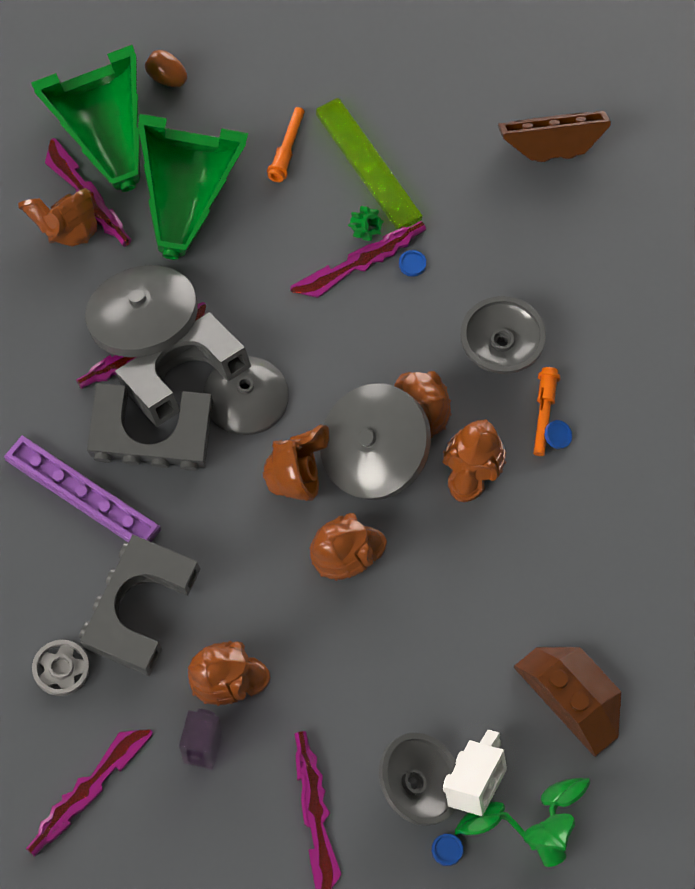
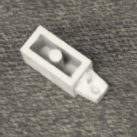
[443,730,507,816]

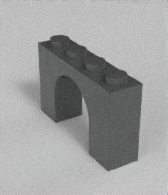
[115,312,251,427]
[87,383,213,471]
[79,534,200,676]

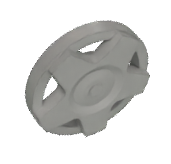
[32,640,90,696]

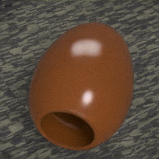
[145,50,187,87]

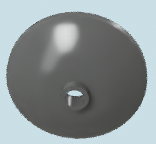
[461,296,546,374]
[203,356,289,435]
[379,733,456,826]

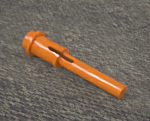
[267,107,305,182]
[533,367,560,456]

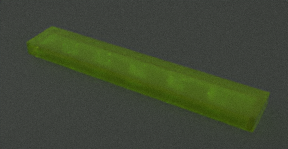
[316,97,422,230]

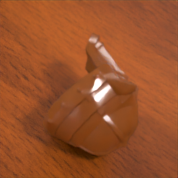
[18,188,97,247]
[394,371,452,438]
[442,419,506,502]
[263,424,329,501]
[309,513,387,581]
[188,641,270,706]

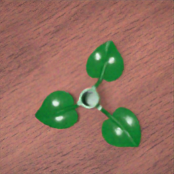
[454,778,590,867]

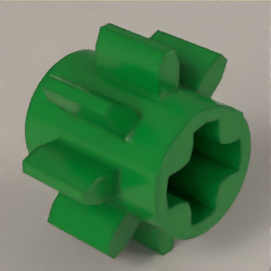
[348,206,384,241]

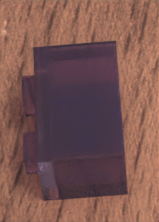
[179,709,222,770]

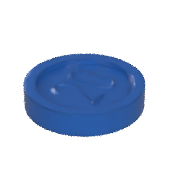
[399,250,426,277]
[544,420,572,449]
[432,834,463,866]

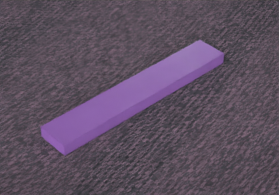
[4,435,161,542]

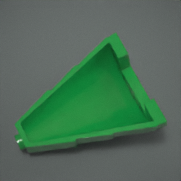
[31,45,141,192]
[138,114,248,260]

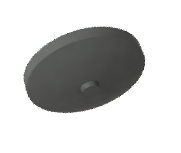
[85,265,198,357]
[320,383,431,500]

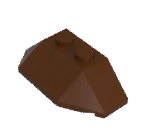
[498,111,611,162]
[514,647,622,757]

